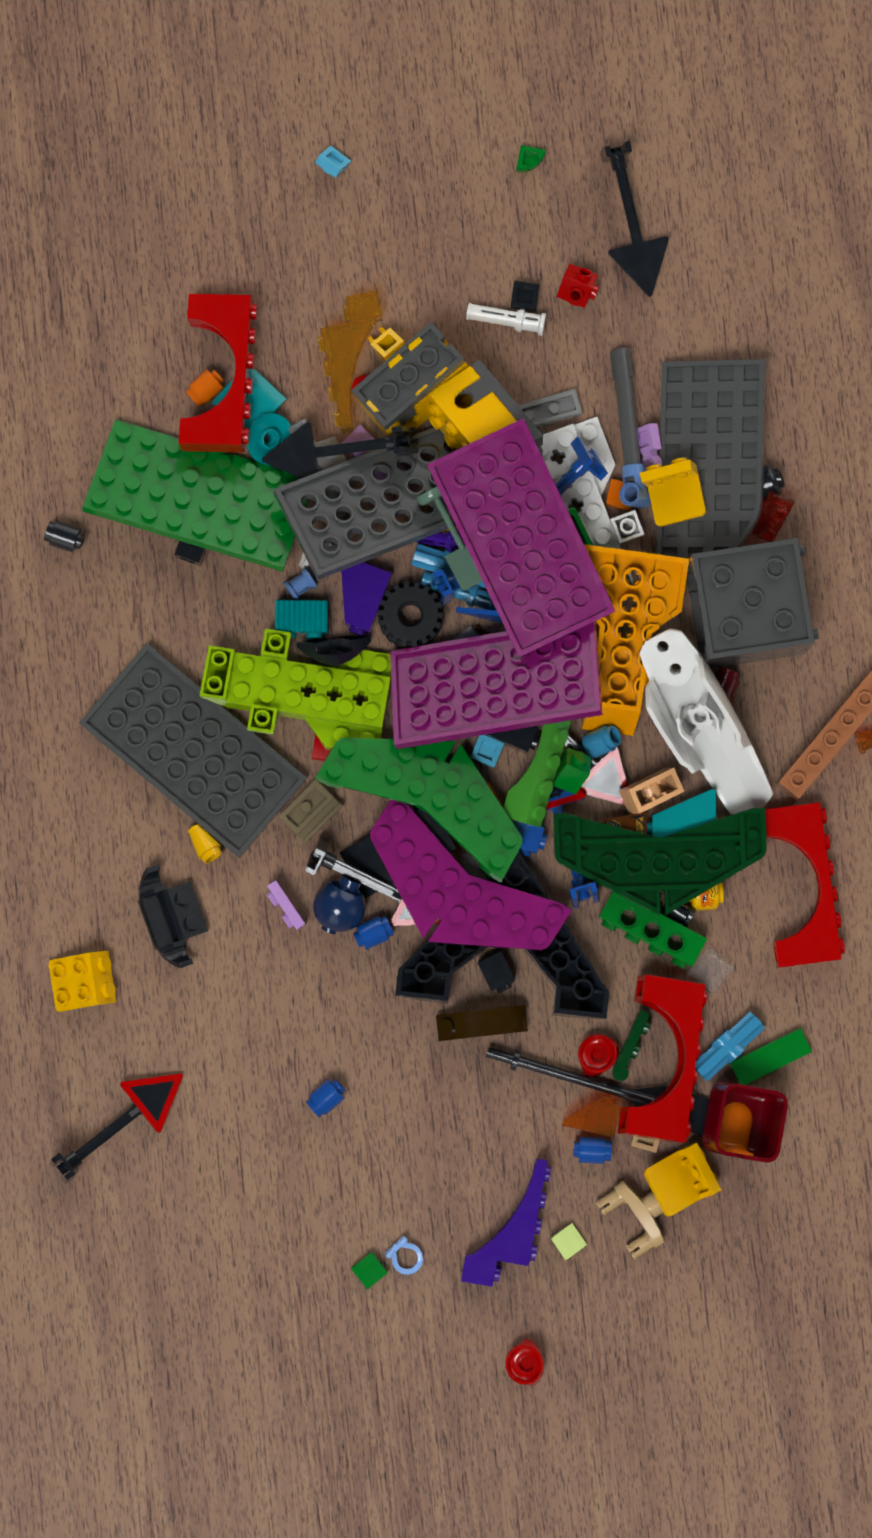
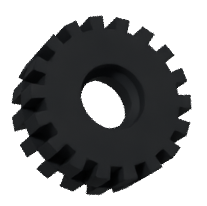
[378,581,443,648]

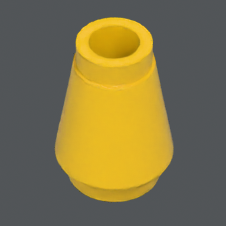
[188,824,222,864]

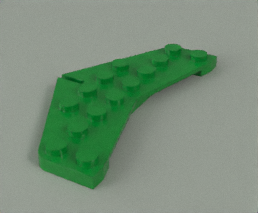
[316,738,522,882]

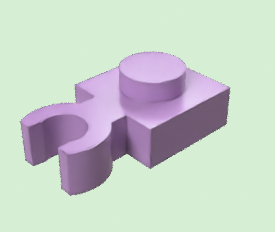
[637,423,662,471]

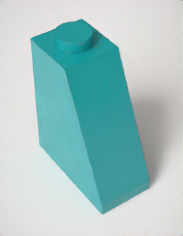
[647,790,716,837]

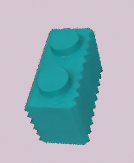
[275,600,328,639]

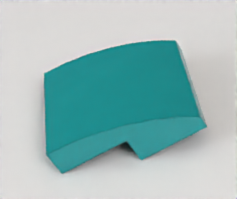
[212,369,287,428]

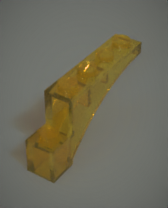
[317,291,382,434]

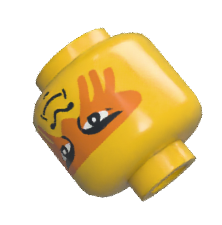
[689,882,724,911]

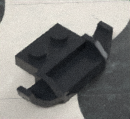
[137,865,208,968]

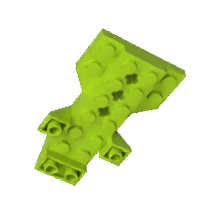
[199,629,391,750]

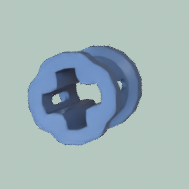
[283,568,317,600]

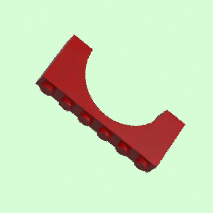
[178,294,258,453]
[765,802,845,968]
[617,974,707,1143]

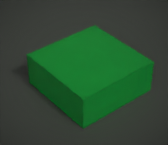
[351,1252,388,1289]

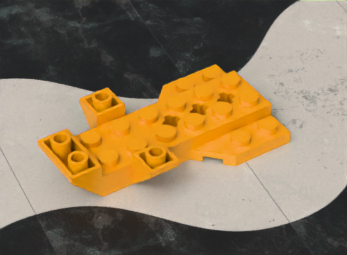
[581,544,689,736]

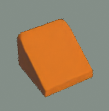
[605,479,631,512]

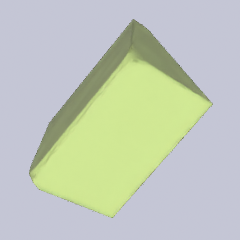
[550,1223,587,1260]

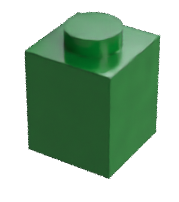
[553,747,591,795]

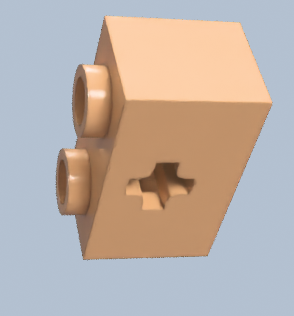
[619,767,685,814]

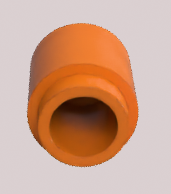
[185,369,224,407]

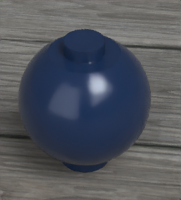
[313,874,366,934]

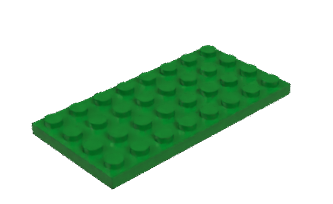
[82,419,308,572]

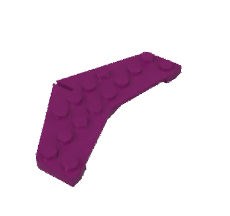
[370,800,572,950]

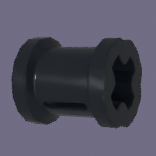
[663,904,696,928]

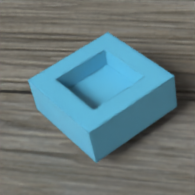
[315,146,351,178]
[470,735,504,768]

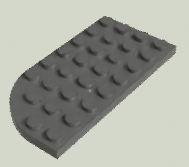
[657,359,767,559]

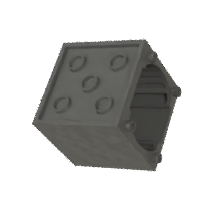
[687,538,819,669]

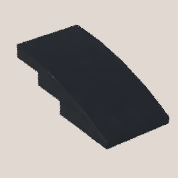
[339,809,456,898]

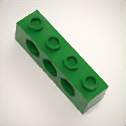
[598,892,707,969]

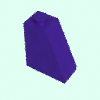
[341,563,392,636]

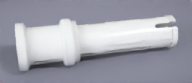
[466,303,546,336]

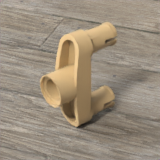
[596,1181,665,1260]

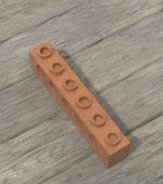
[776,669,872,801]

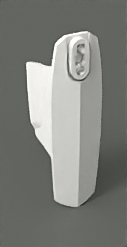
[639,629,773,815]

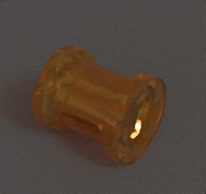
[854,729,872,754]

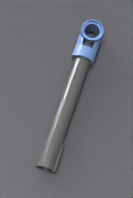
[610,348,651,509]

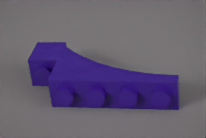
[461,1158,551,1287]

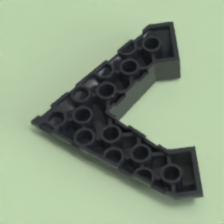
[395,851,609,1019]

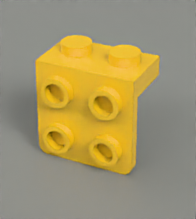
[640,458,706,527]
[49,951,117,1012]
[644,1143,721,1217]

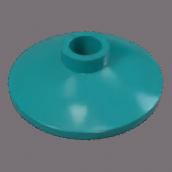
[247,413,291,465]

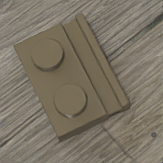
[278,779,343,844]

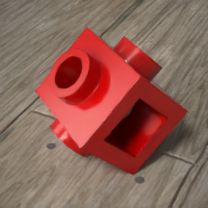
[556,263,599,308]

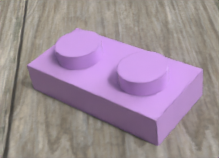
[266,880,306,931]

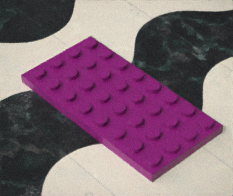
[427,418,615,657]
[390,621,603,749]

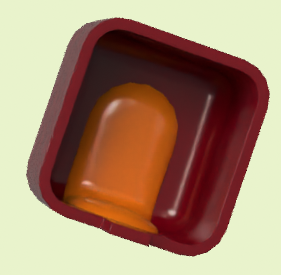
[702,1082,788,1163]

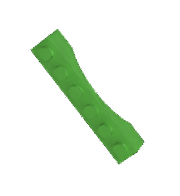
[503,720,571,827]

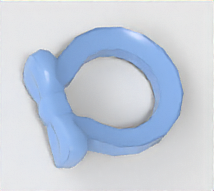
[385,1236,423,1275]

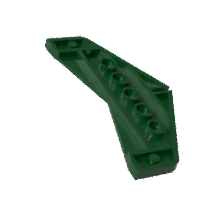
[553,808,767,916]

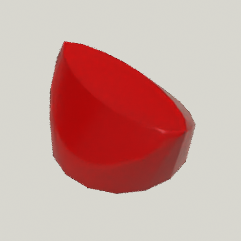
[578,1034,619,1076]
[505,1338,544,1386]

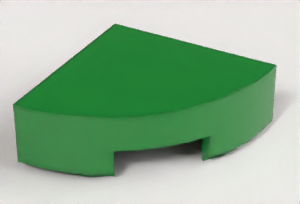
[516,145,546,173]

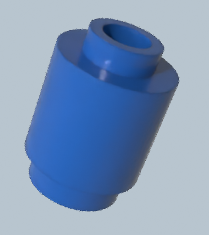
[353,916,394,950]
[306,1079,346,1117]
[573,1136,612,1164]

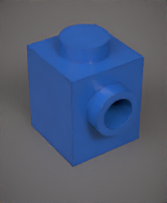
[513,820,548,857]

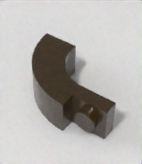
[436,1005,528,1041]

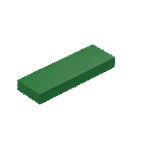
[730,1028,812,1085]

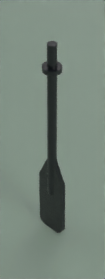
[486,1047,709,1136]

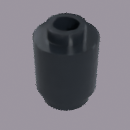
[44,520,85,553]

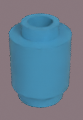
[582,725,622,758]

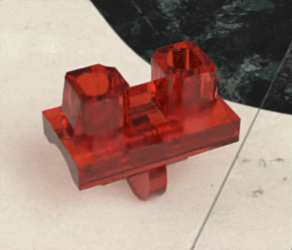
[752,491,794,542]

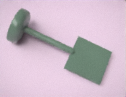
[416,487,482,592]

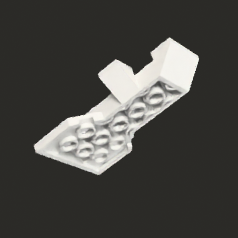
[540,417,644,585]

